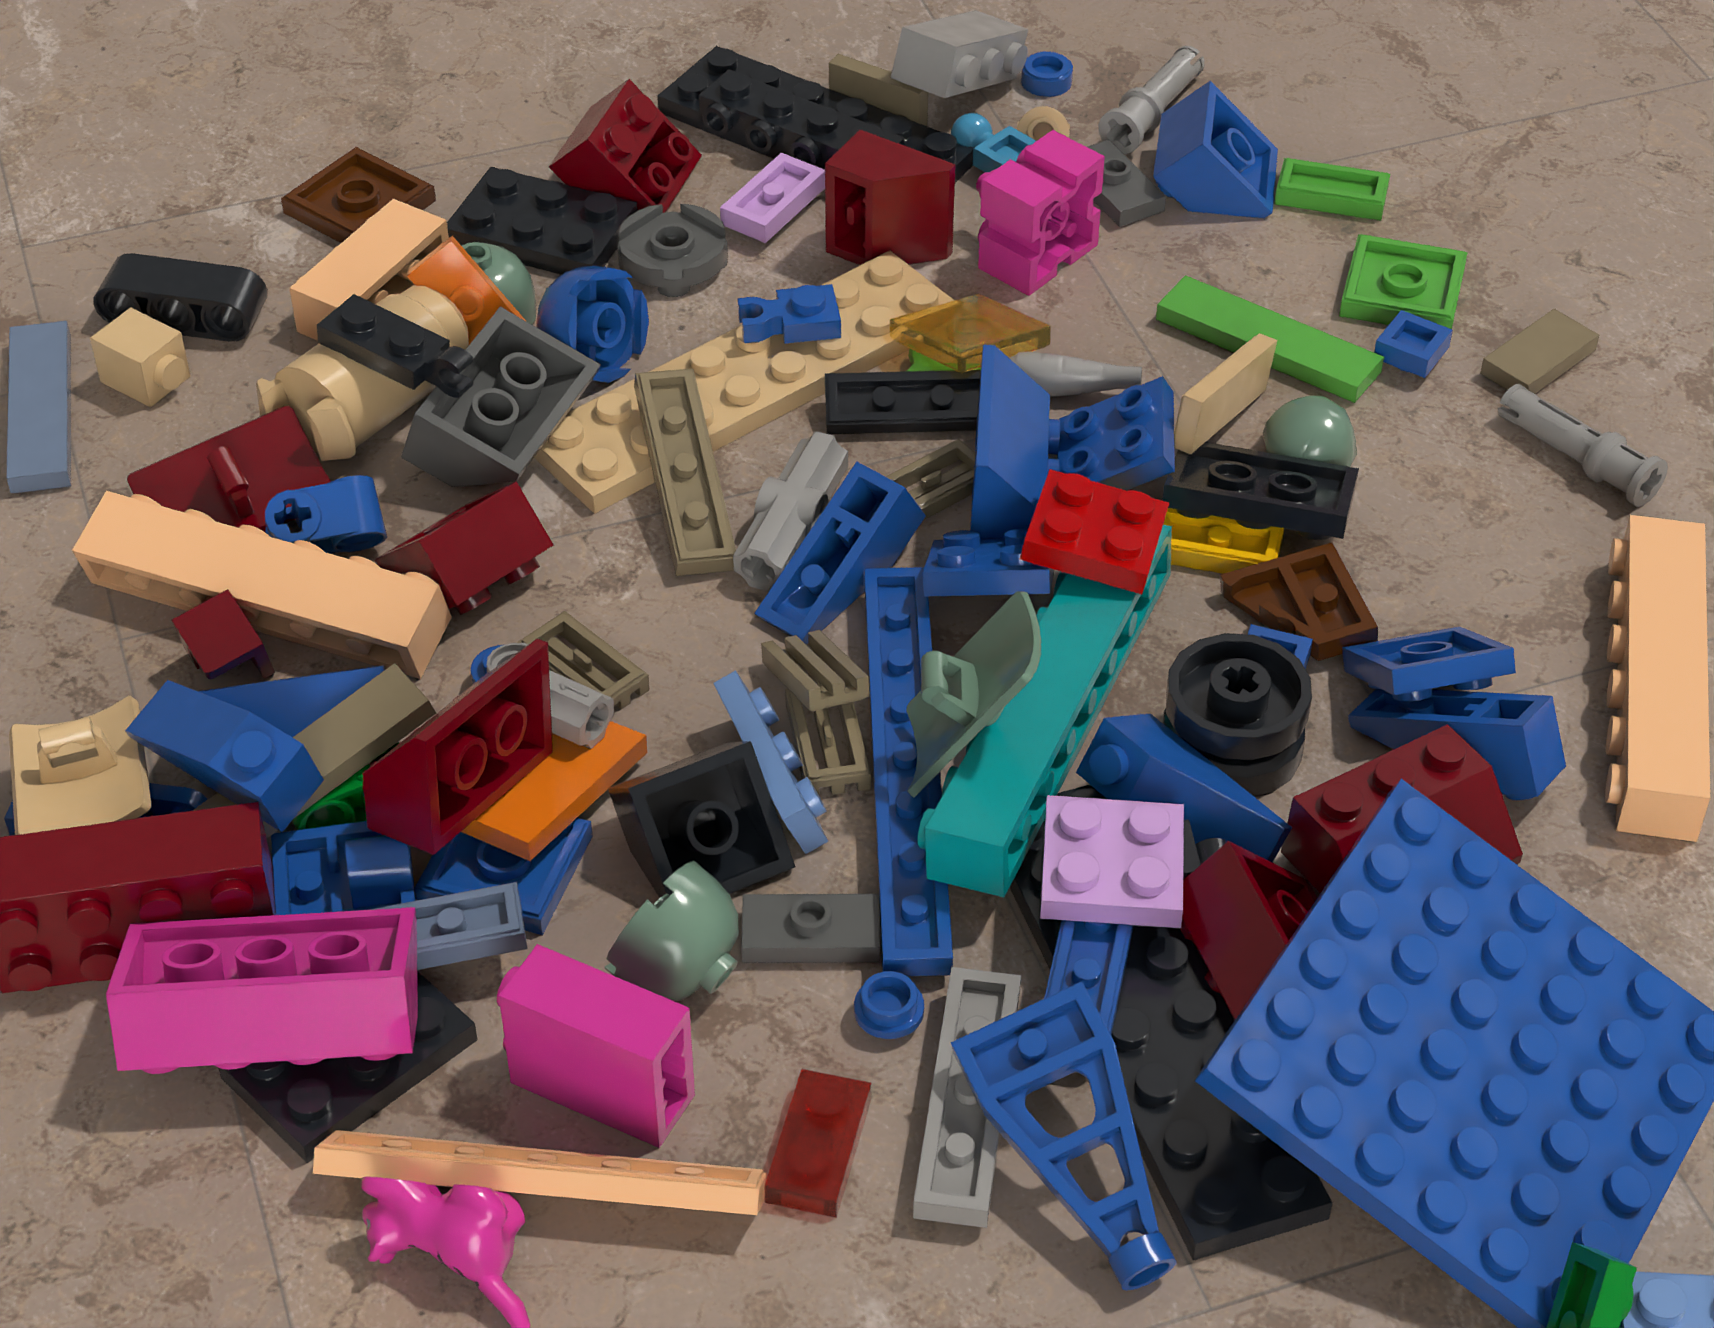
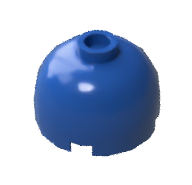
[536,266,649,383]

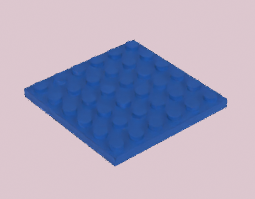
[1195,779,1714,1328]

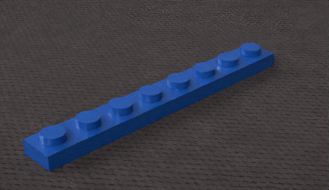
[864,567,953,976]

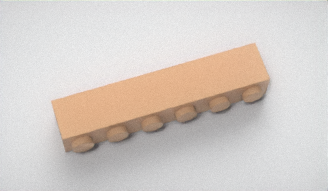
[72,491,452,679]
[1605,515,1710,842]

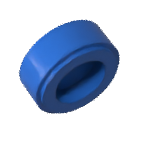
[1021,51,1073,97]

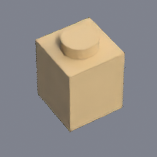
[90,307,191,408]

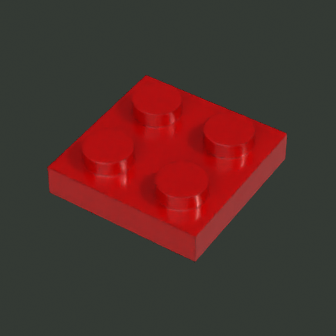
[1020,469,1169,594]

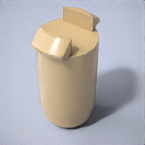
[256,285,469,461]

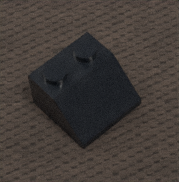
[608,741,796,898]

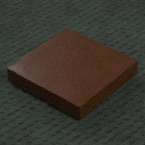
[281,147,436,243]

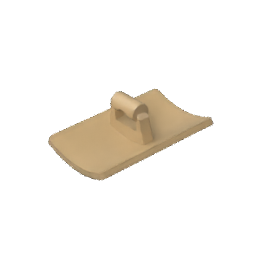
[9,696,151,835]

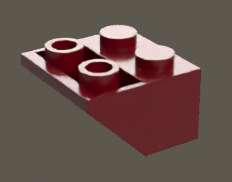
[549,79,702,213]
[825,129,955,265]

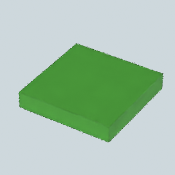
[1339,234,1468,329]

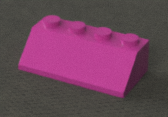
[106,907,418,1074]

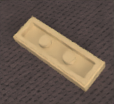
[1174,333,1277,454]

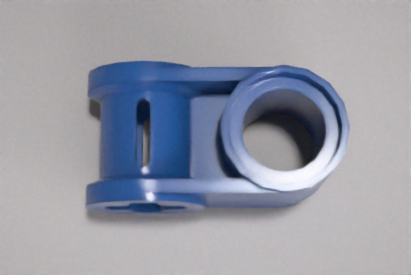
[265,475,387,554]

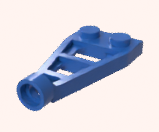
[951,981,1176,1290]

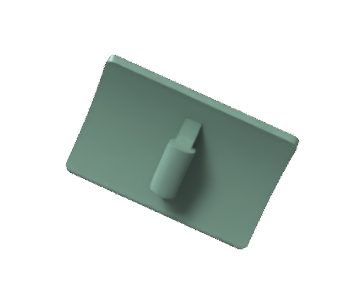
[906,591,1041,798]

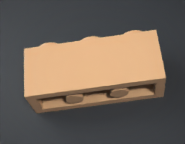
[289,199,449,341]

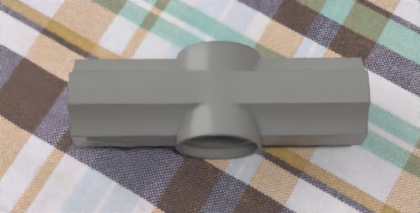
[733,431,848,591]

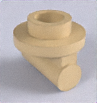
[1017,106,1070,141]

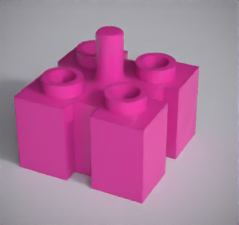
[976,130,1105,296]

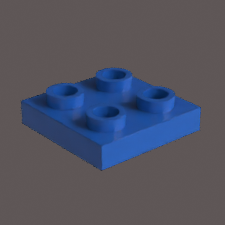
[1058,376,1175,491]
[271,821,416,915]

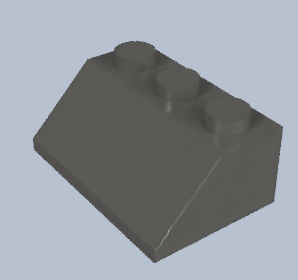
[401,306,601,487]

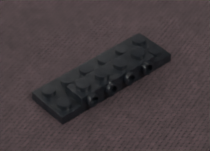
[657,46,974,183]

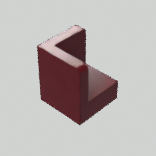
[172,589,275,679]

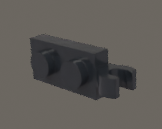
[317,294,473,398]

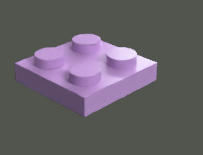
[1040,795,1184,928]

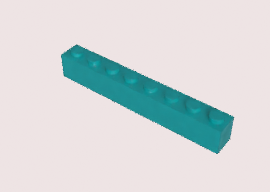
[918,525,1172,897]

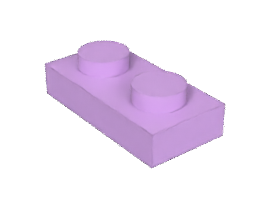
[720,153,825,243]

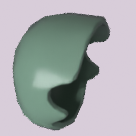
[1263,396,1357,467]

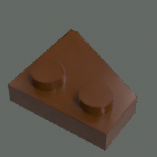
[1220,542,1378,661]

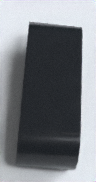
[93,253,268,342]

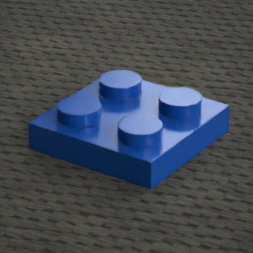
[923,529,1055,597]
[1342,626,1516,701]

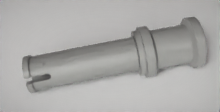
[1098,46,1205,154]
[1498,384,1668,507]

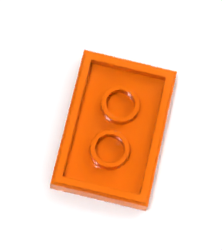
[461,721,647,861]

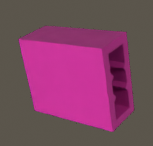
[497,944,695,1148]

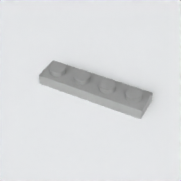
[913,967,1021,1228]

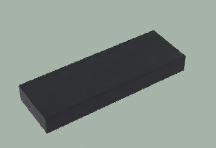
[825,370,981,435]

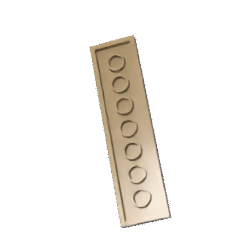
[534,251,961,514]

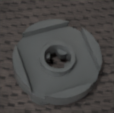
[618,204,728,297]

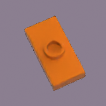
[407,236,527,345]

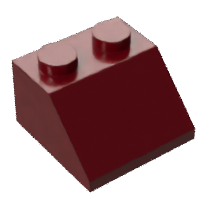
[374,481,554,615]

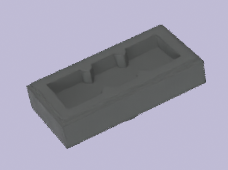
[1088,139,1166,227]
[741,894,880,963]

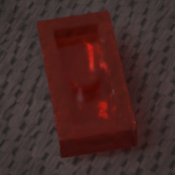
[765,1069,871,1218]

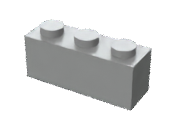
[891,10,1028,98]

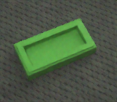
[1275,158,1390,221]

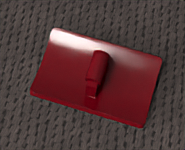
[127,406,331,533]

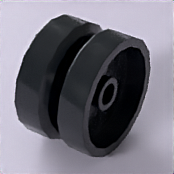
[1163,633,1312,797]

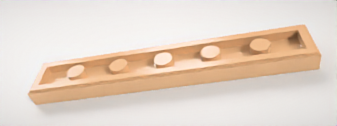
[313,1130,767,1215]

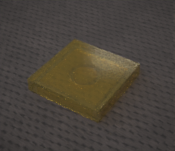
[890,294,1051,373]

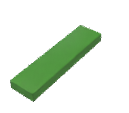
[1156,275,1384,403]

